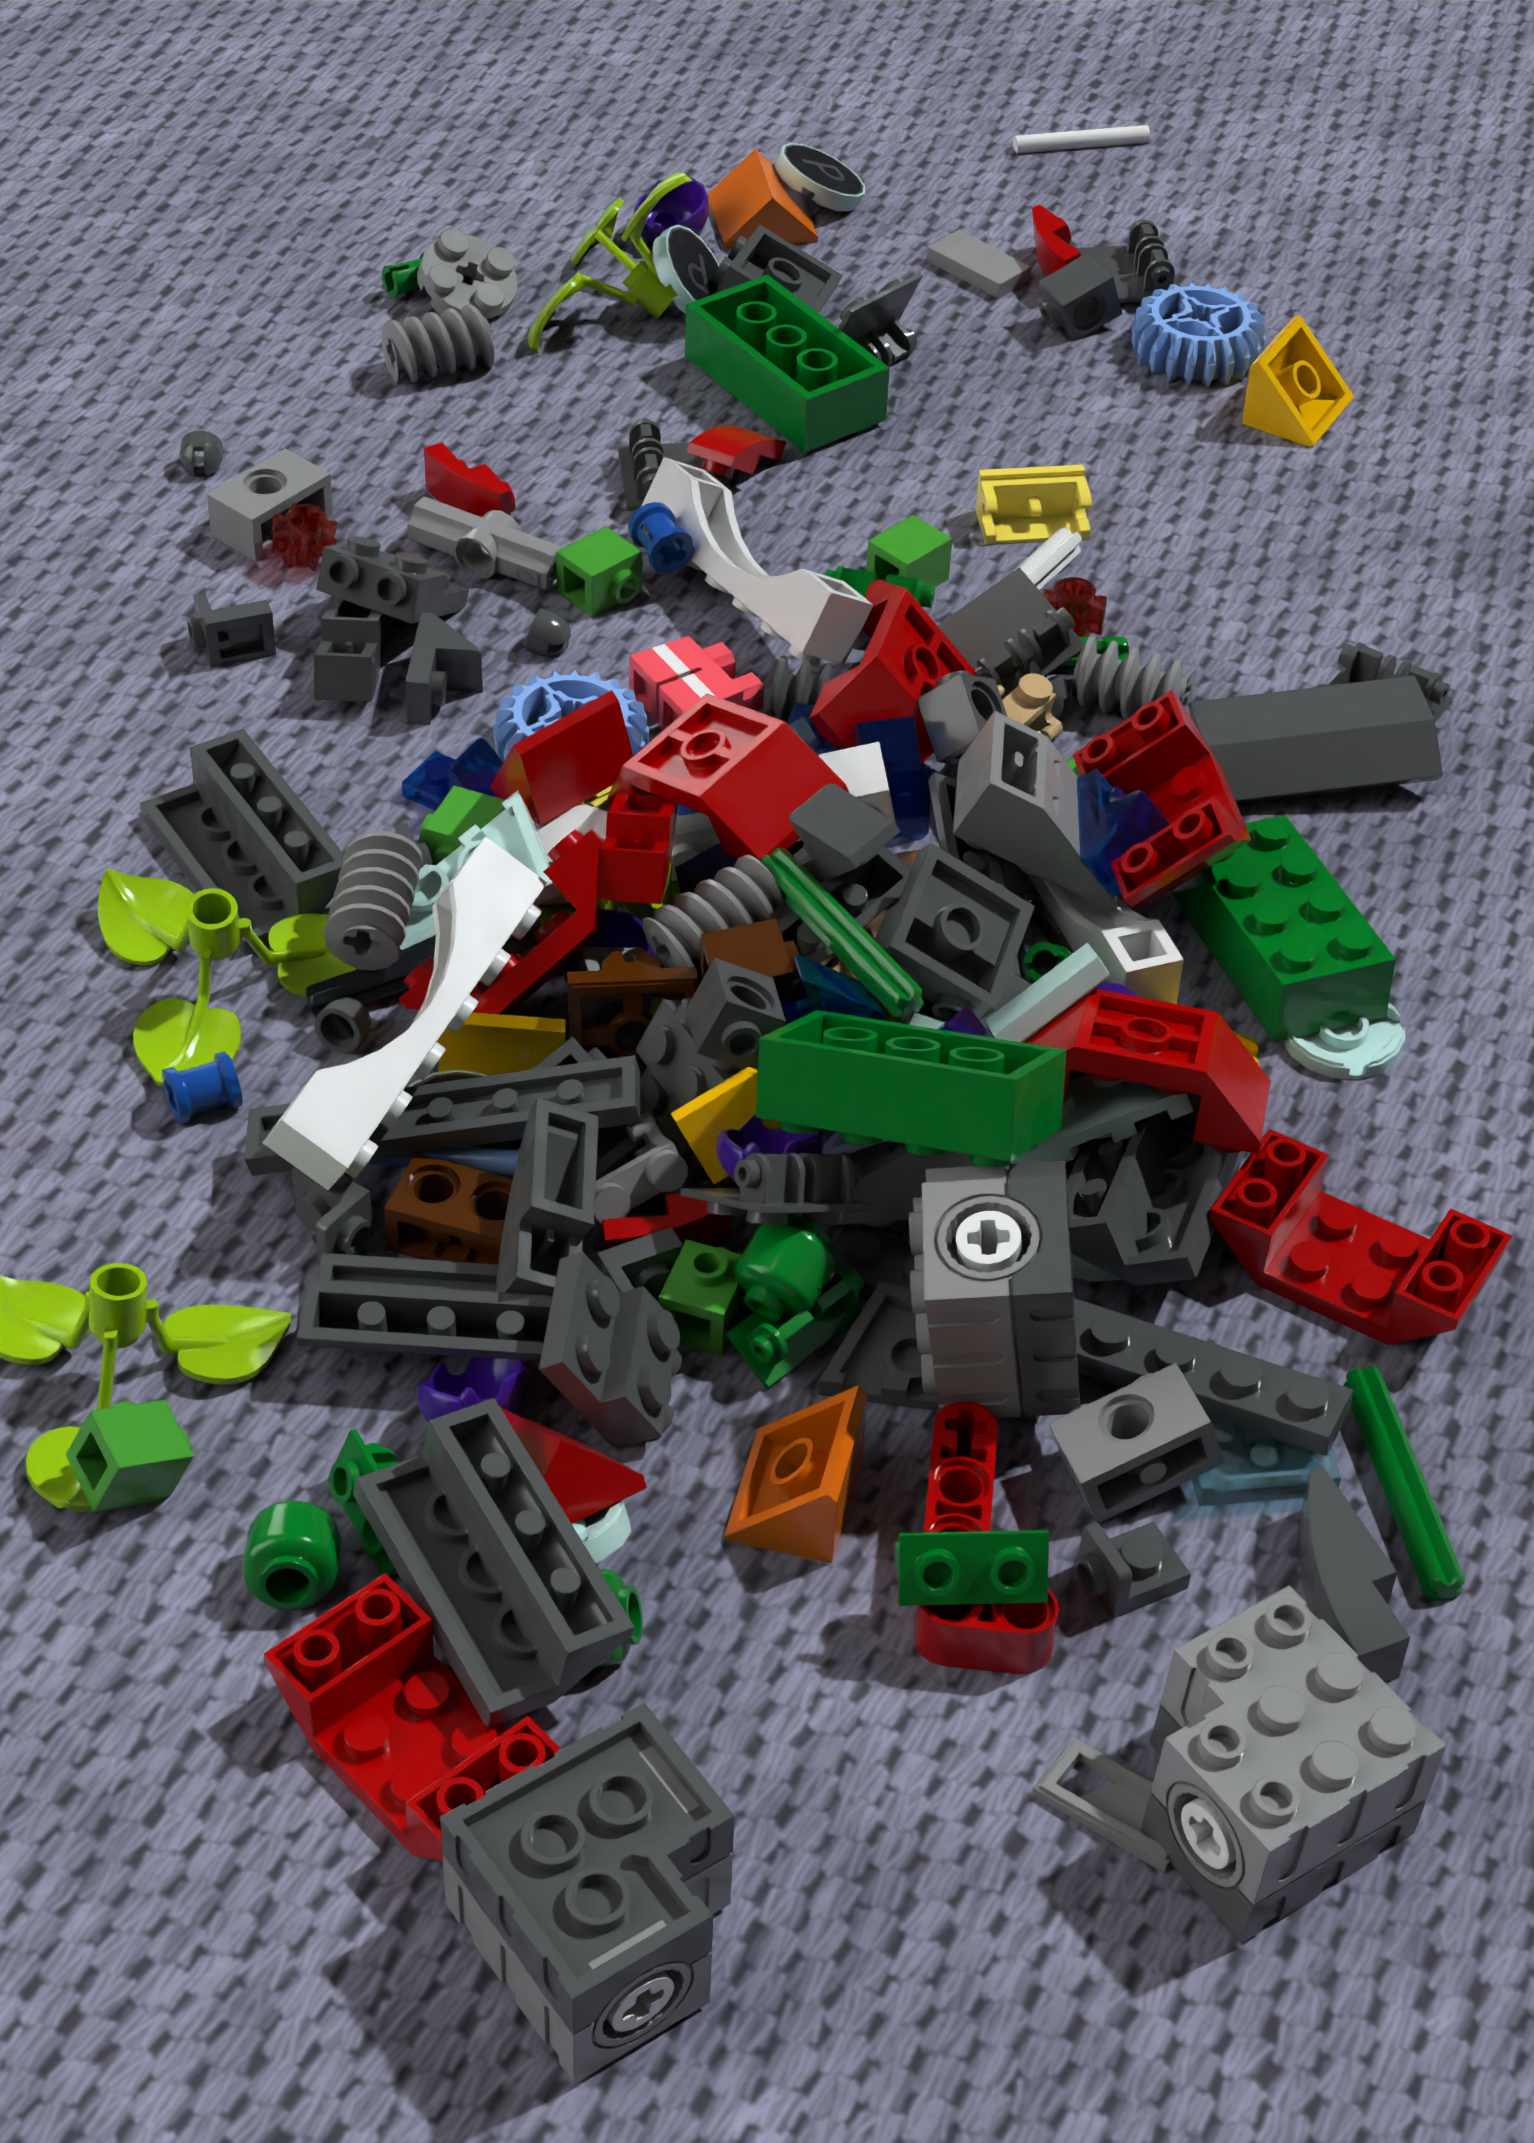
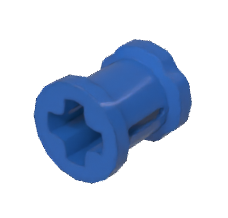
[628,502,695,574]
[162,1051,243,1125]

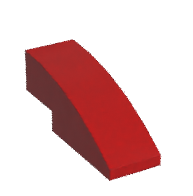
[597,793,678,904]

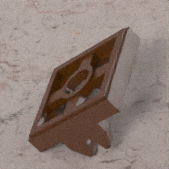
[567,950,698,1079]

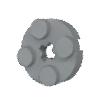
[417,229,518,318]

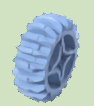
[1131,282,1266,388]
[493,669,649,764]

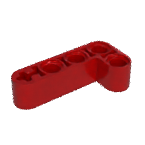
[914,1401,1059,1674]

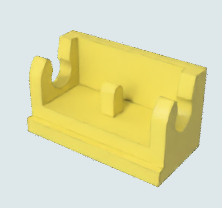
[975,465,1092,545]

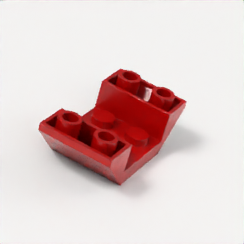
[809,579,975,795]
[1073,690,1251,908]
[607,693,849,861]
[398,829,605,1015]
[1025,989,1271,1154]
[1209,1129,1512,1345]
[264,1573,561,1861]

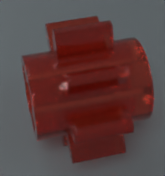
[270,503,338,571]
[1042,577,1107,637]

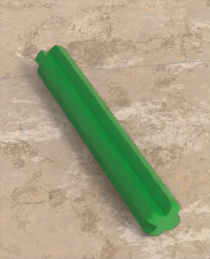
[760,848,924,1019]
[1344,1365,1465,1601]

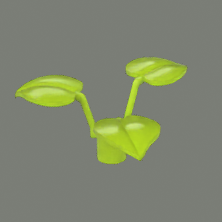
[528,172,692,353]
[98,869,357,1087]
[0,1263,291,1512]

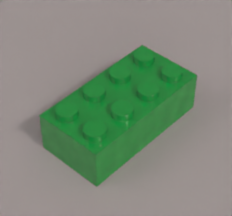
[685,274,890,453]
[1171,815,1396,1043]
[756,1010,1066,1167]

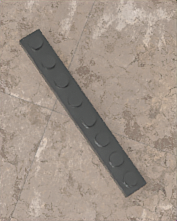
[830,1224,1353,1456]

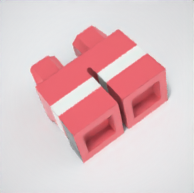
[629,636,764,731]

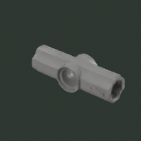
[407,496,563,592]

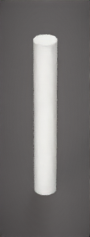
[1013,125,1150,154]

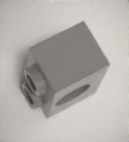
[207,448,333,561]
[1048,1363,1224,1523]

